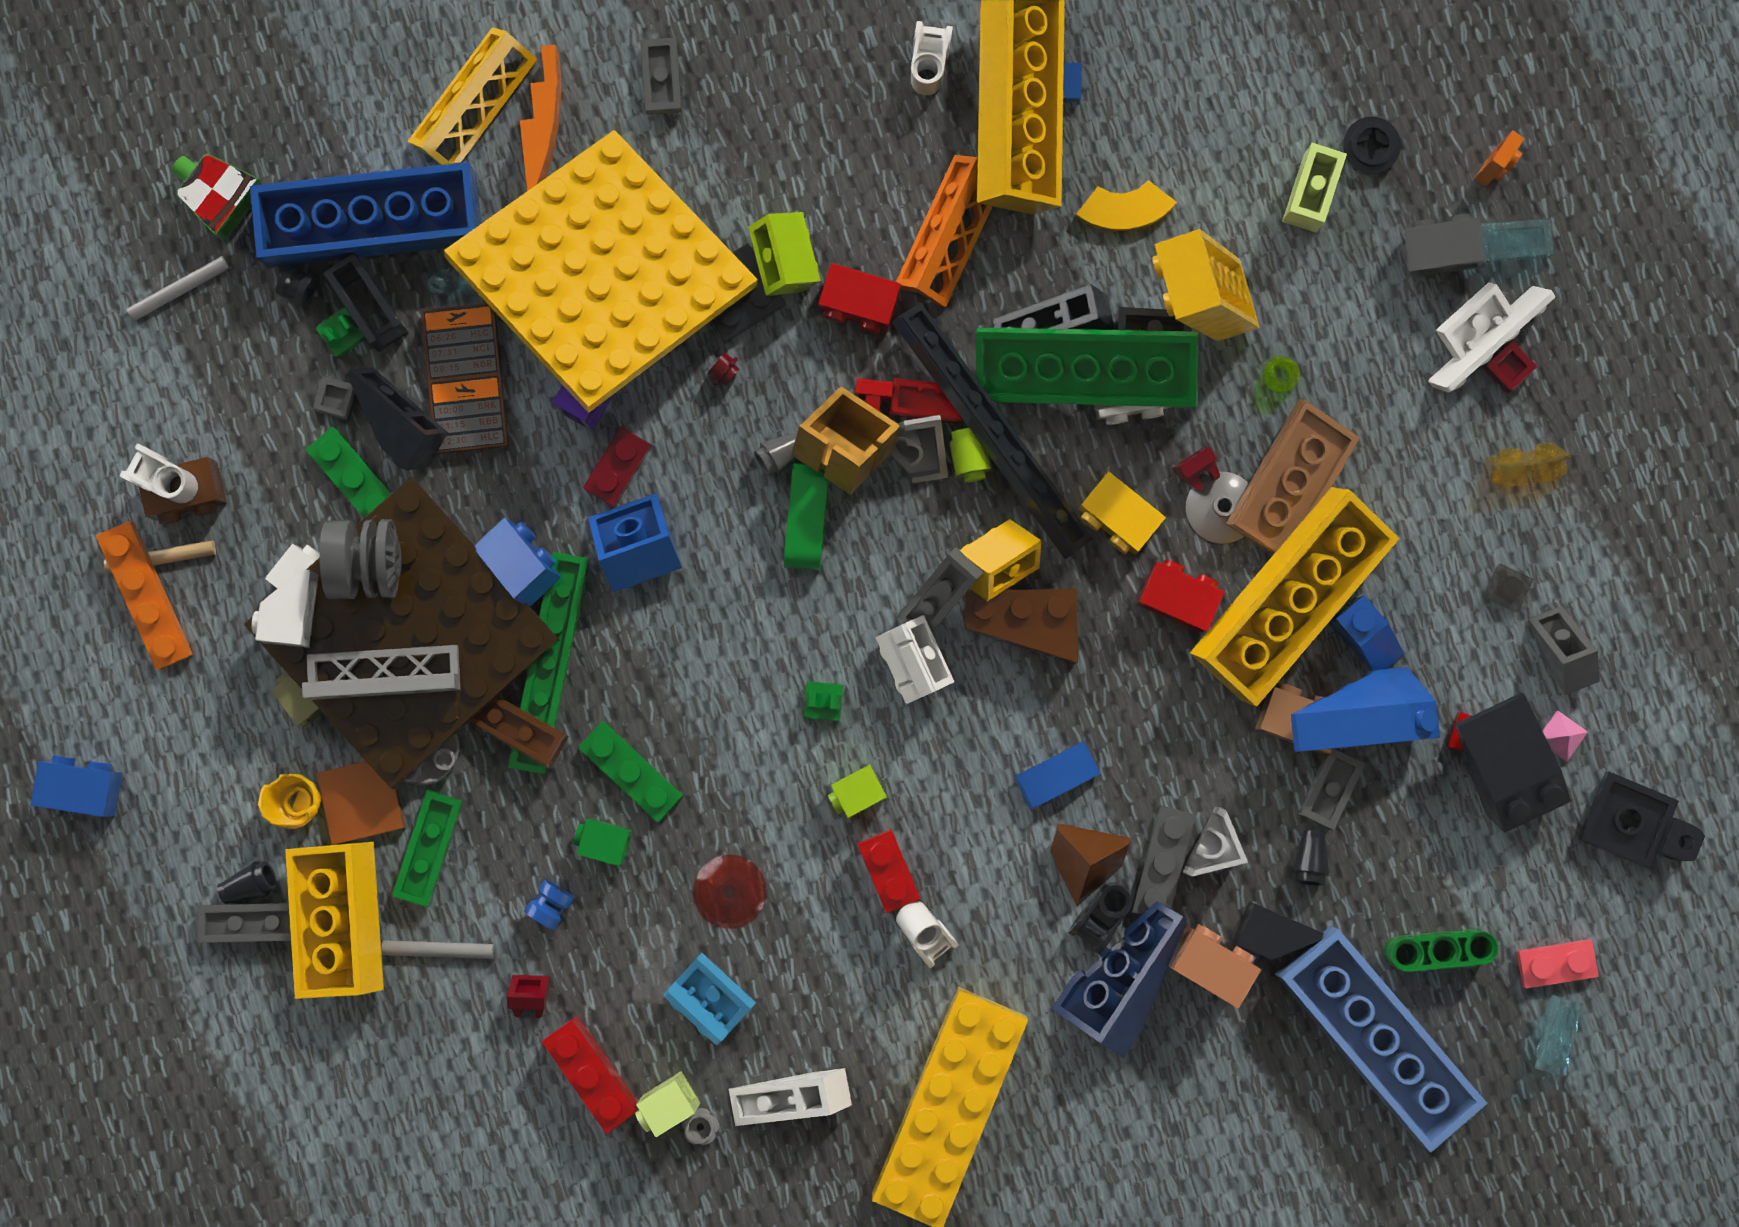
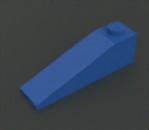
[1291,667,1440,752]

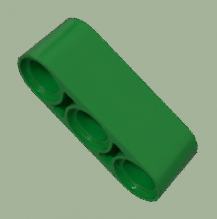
[784,463,828,571]
[1383,929,1499,972]

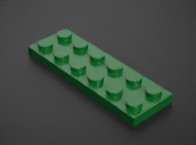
[975,327,1199,407]

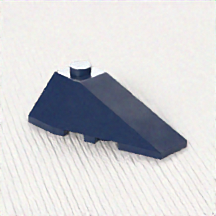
[1052,901,1187,1058]

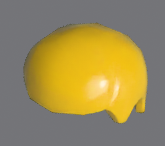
[258,774,321,829]

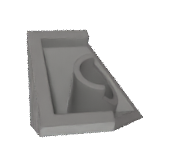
[890,415,948,483]
[1181,807,1248,877]

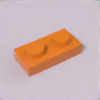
[1474,131,1525,187]

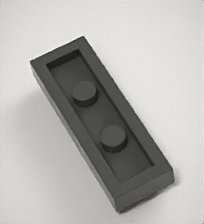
[897,547,983,632]
[1131,805,1196,915]
[197,903,291,943]

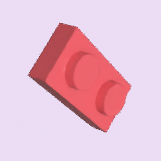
[1516,939,1599,988]

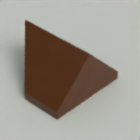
[1050,823,1130,907]

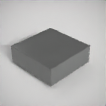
[312,376,356,421]

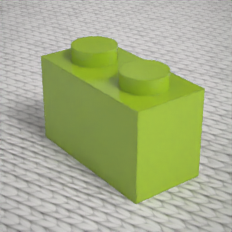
[748,212,821,296]

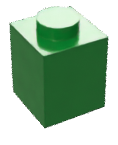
[573,818,633,866]

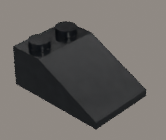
[1455,693,1571,833]

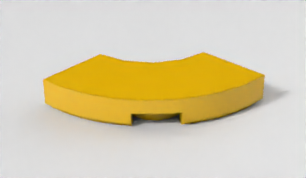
[1075,180,1177,232]

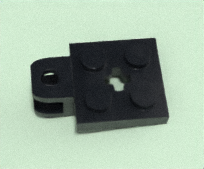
[1578,771,1705,869]

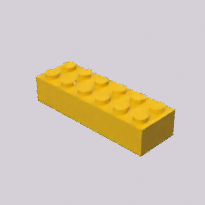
[977,0,1065,214]
[1152,229,1260,341]
[1190,487,1400,707]
[872,987,1028,1227]

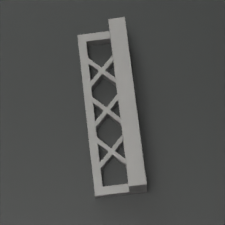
[302,645,461,700]

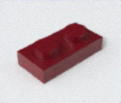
[583,426,652,508]

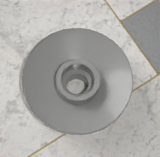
[1186,471,1249,544]

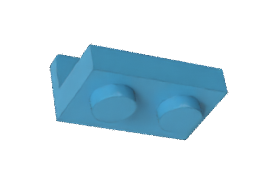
[663,953,756,1045]

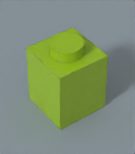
[828,764,887,818]

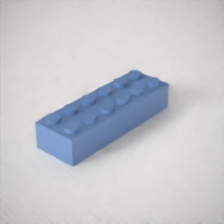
[1274,926,1488,1153]

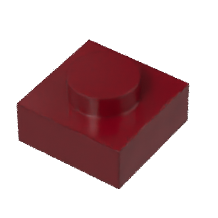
[1483,340,1538,394]

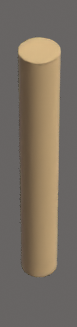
[104,540,216,574]

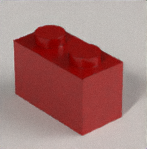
[818,263,901,334]
[1136,559,1225,634]
[857,829,921,913]

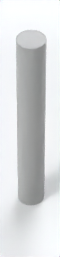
[126,256,230,321]
[381,940,494,959]

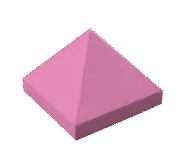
[1543,711,1588,762]

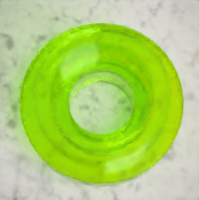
[1263,356,1300,393]

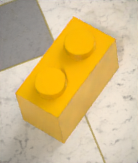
[1078,471,1166,555]
[960,519,1042,601]

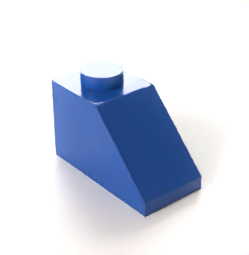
[1329,595,1405,671]

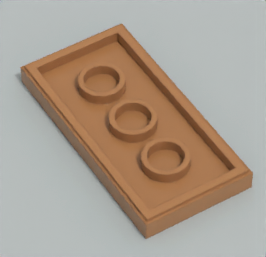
[1226,399,1360,555]

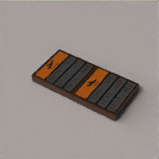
[421,303,509,454]

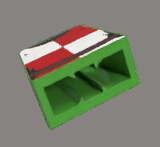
[171,154,262,242]

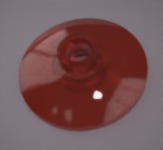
[693,855,767,929]

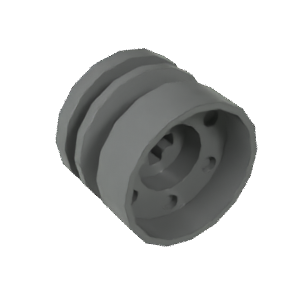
[320,519,401,599]

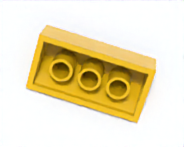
[285,842,384,999]

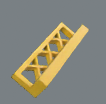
[407,27,537,165]

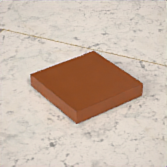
[316,761,406,845]

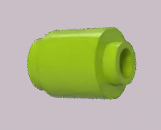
[949,428,992,483]

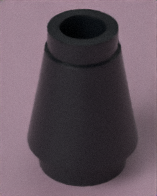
[1292,830,1330,886]
[217,861,277,904]

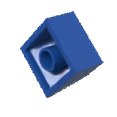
[588,493,682,593]

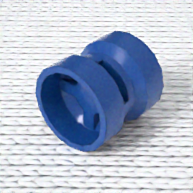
[524,879,575,930]

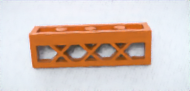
[896,155,993,307]

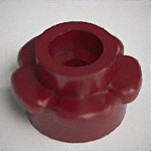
[707,352,740,386]

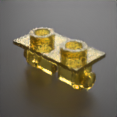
[1487,443,1571,488]

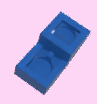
[1014,741,1101,809]

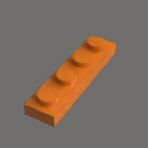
[96,521,193,670]

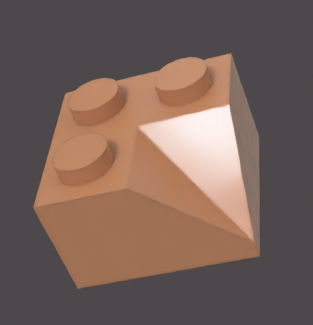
[1168,924,1262,1009]

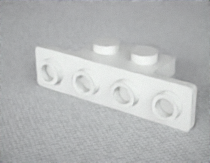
[1428,282,1555,393]

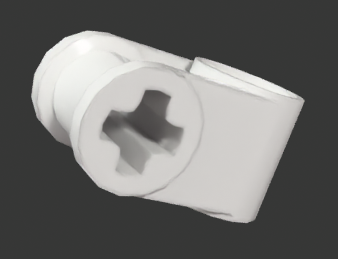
[911,21,953,95]
[119,443,198,503]
[896,901,959,969]

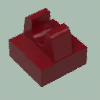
[1172,446,1220,491]
[507,975,550,1018]

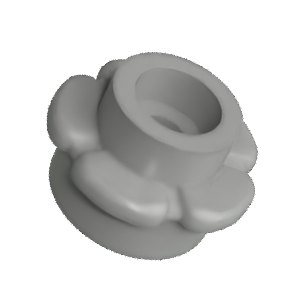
[682,1108,719,1145]

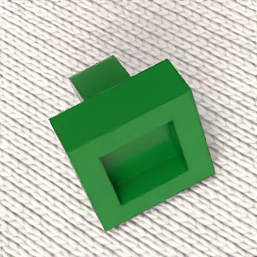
[315,307,366,358]
[803,681,844,721]

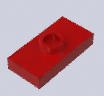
[890,378,963,424]

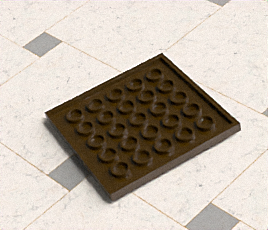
[244,477,560,789]

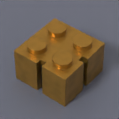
[791,386,900,495]

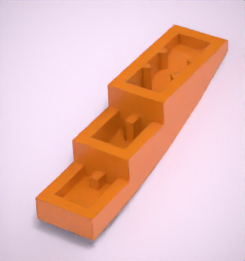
[520,45,562,191]

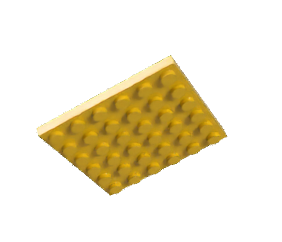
[444,130,758,413]

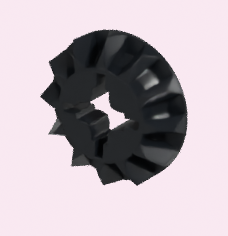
[1342,117,1401,175]

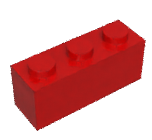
[541,1015,639,1134]

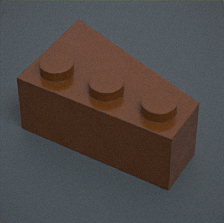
[964,589,1078,665]

